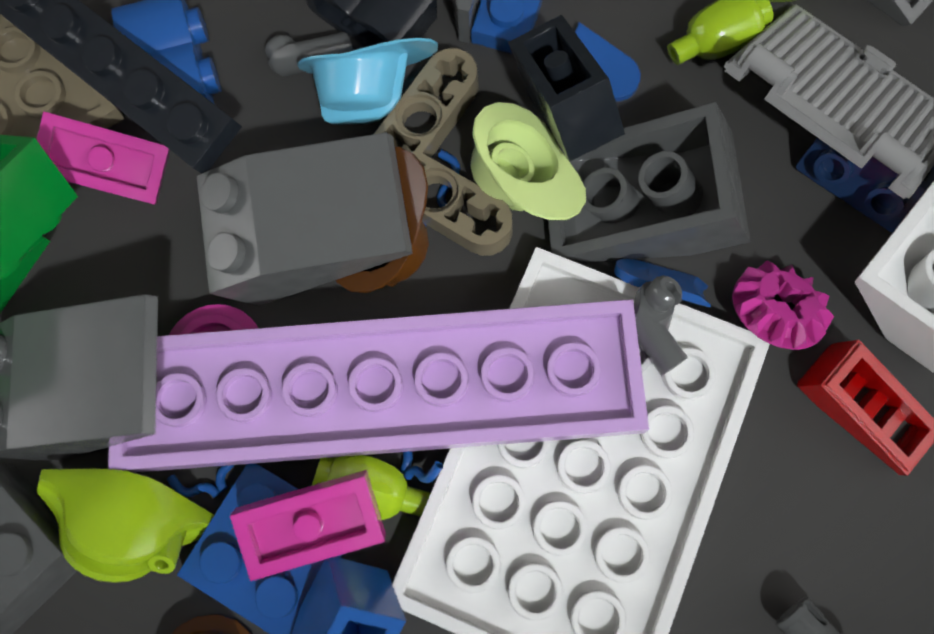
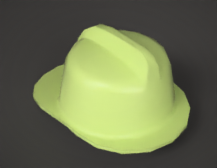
[470,102,586,220]

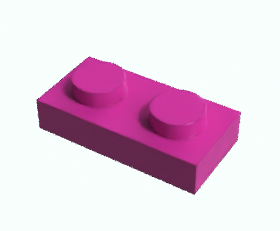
[36,111,170,205]
[230,470,386,581]

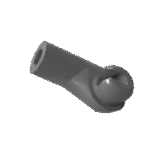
[265,32,353,77]
[634,275,688,376]

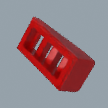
[797,340,934,476]

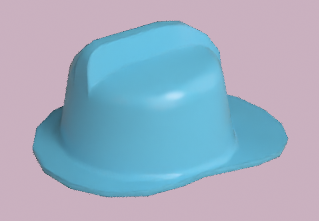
[297,38,438,125]

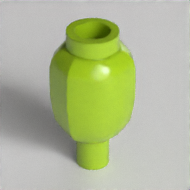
[667,0,773,65]
[312,455,431,520]

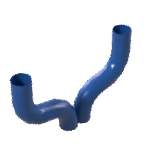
[400,451,443,483]
[167,465,234,498]

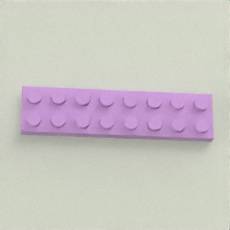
[108,299,649,473]

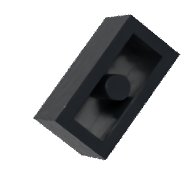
[508,15,625,162]

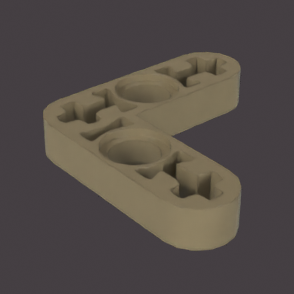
[374,48,513,256]

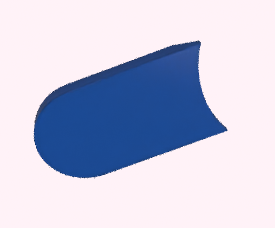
[575,22,641,102]
[614,259,711,308]

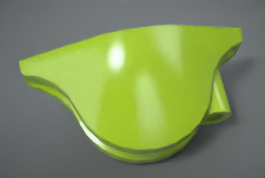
[37,469,214,582]

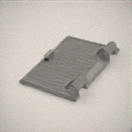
[724,4,934,199]

